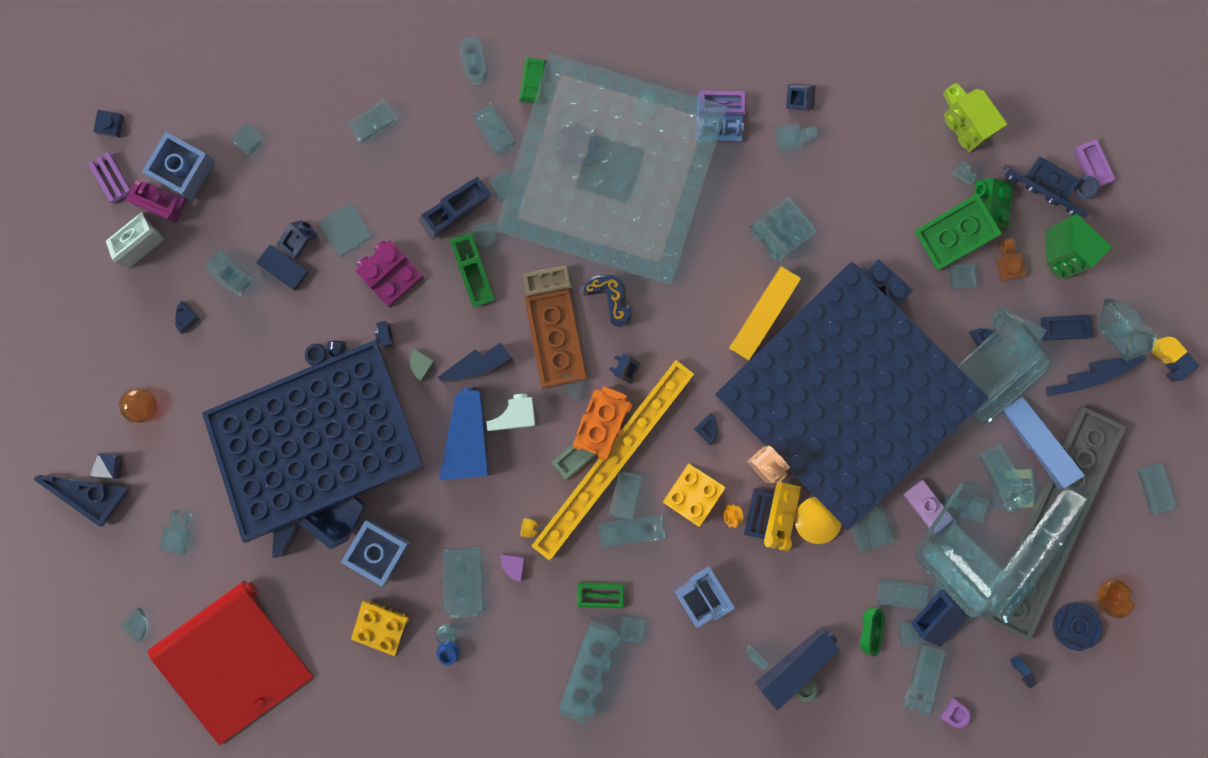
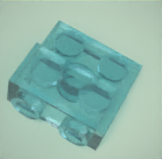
[750,196,817,262]

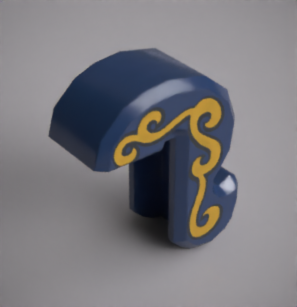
[583,274,632,327]

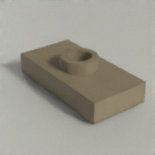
[522,265,572,297]

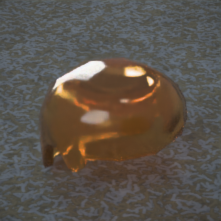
[118,388,157,423]
[1096,579,1135,619]

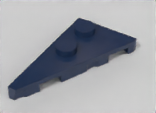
[33,475,130,527]

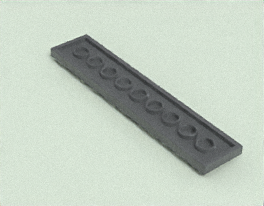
[983,406,1126,642]

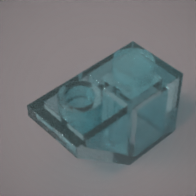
[204,249,255,296]

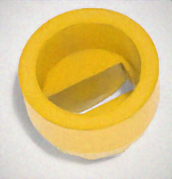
[520,518,539,538]

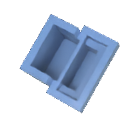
[674,566,735,628]

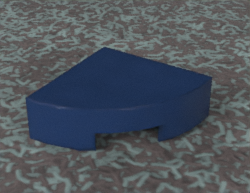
[175,301,200,334]
[969,328,1003,352]
[694,413,717,446]
[1011,656,1037,689]

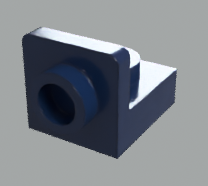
[277,220,318,259]

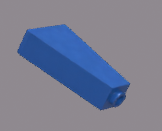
[440,387,490,480]

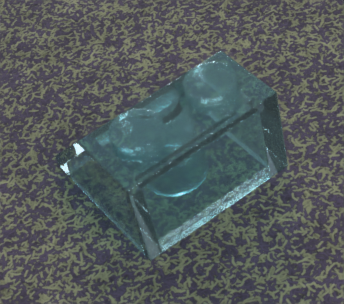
[1099,298,1156,361]

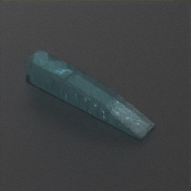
[980,488,1088,623]

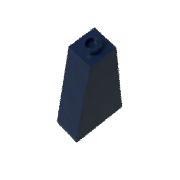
[755,628,840,711]

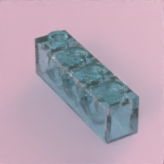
[557,619,620,724]

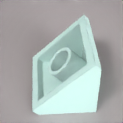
[106,212,165,268]

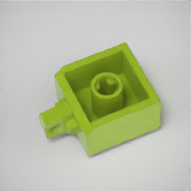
[943,83,1007,152]

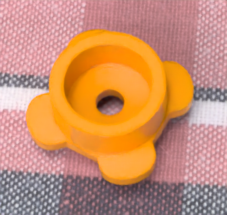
[724,505,743,528]

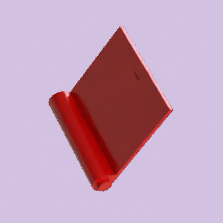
[148,581,313,745]

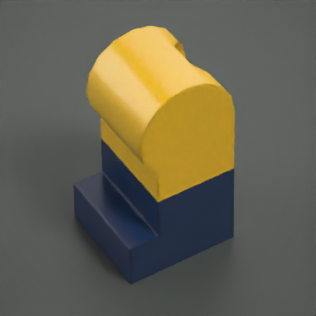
[1151,337,1200,382]

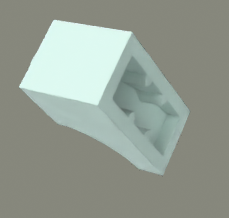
[487,394,536,431]

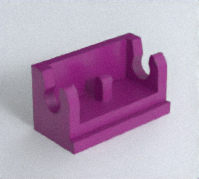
[125,180,187,223]

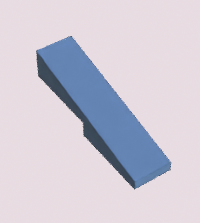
[1002,397,1085,489]

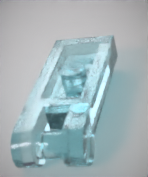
[977,443,1032,513]
[597,515,666,548]
[903,643,946,715]

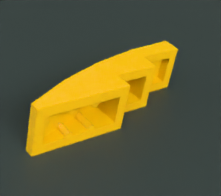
[729,266,801,360]

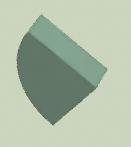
[410,349,434,381]

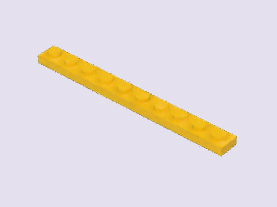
[532,360,694,561]

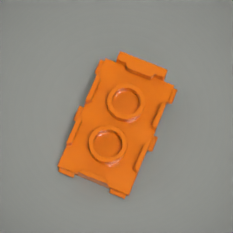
[573,386,632,461]

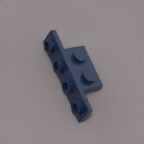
[1003,155,1088,218]

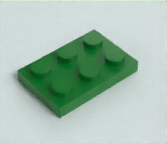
[914,193,1002,270]

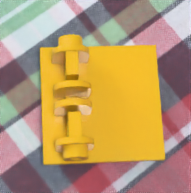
[663,463,726,527]
[351,600,409,657]

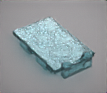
[441,547,485,618]

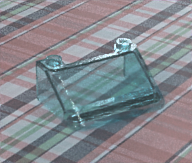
[957,306,1052,423]

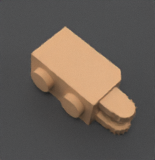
[747,446,790,484]

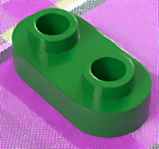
[860,607,885,656]

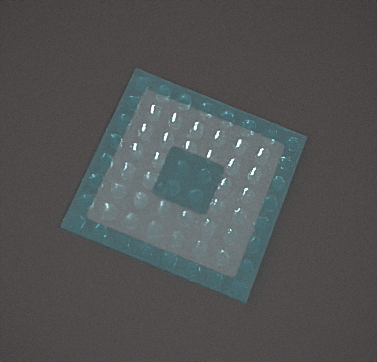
[495,52,727,285]

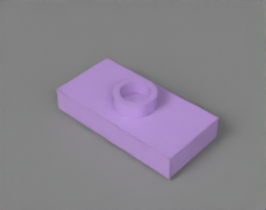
[903,480,952,532]

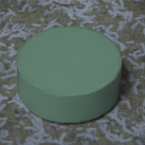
[795,679,818,702]

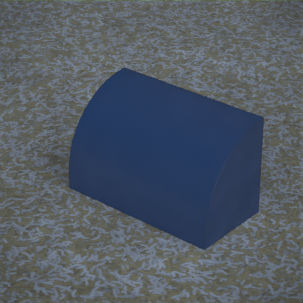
[911,589,972,647]

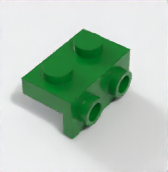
[974,178,1012,230]

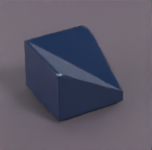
[786,83,816,111]
[91,453,123,479]

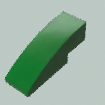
[449,231,495,308]

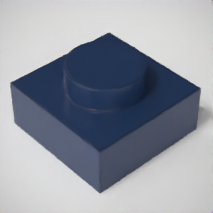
[93,110,124,138]
[374,321,395,348]

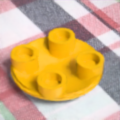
[795,497,842,544]

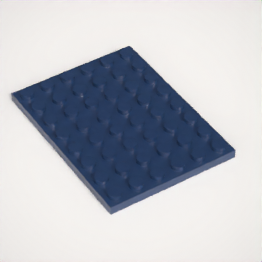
[202,339,424,543]

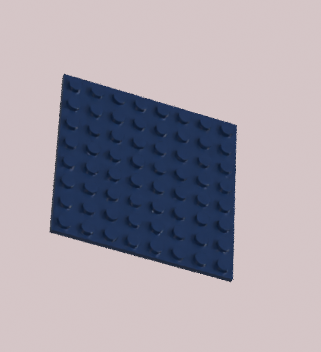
[715,262,990,530]

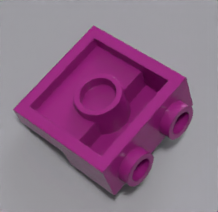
[355,240,423,308]

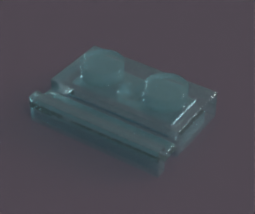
[851,501,894,553]

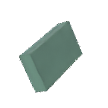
[551,444,595,480]

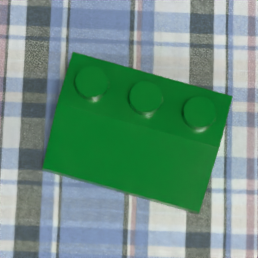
[1045,213,1112,280]

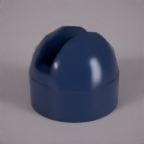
[327,340,346,357]

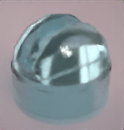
[436,624,456,644]

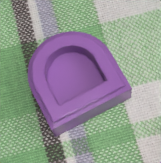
[940,698,971,729]

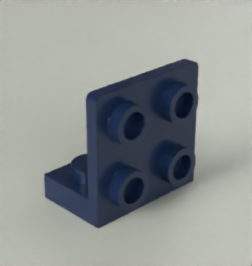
[297,497,366,550]

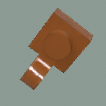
[996,238,1026,281]

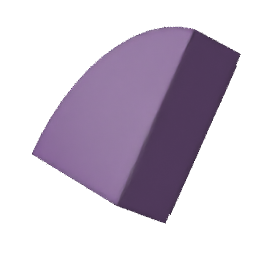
[501,554,525,582]

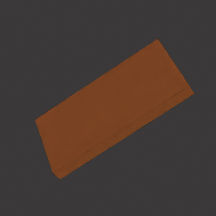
[524,289,588,389]

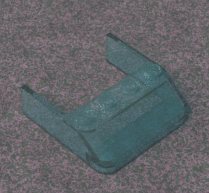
[915,482,1047,617]

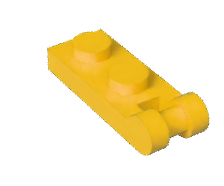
[764,482,801,551]

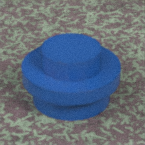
[436,642,460,665]

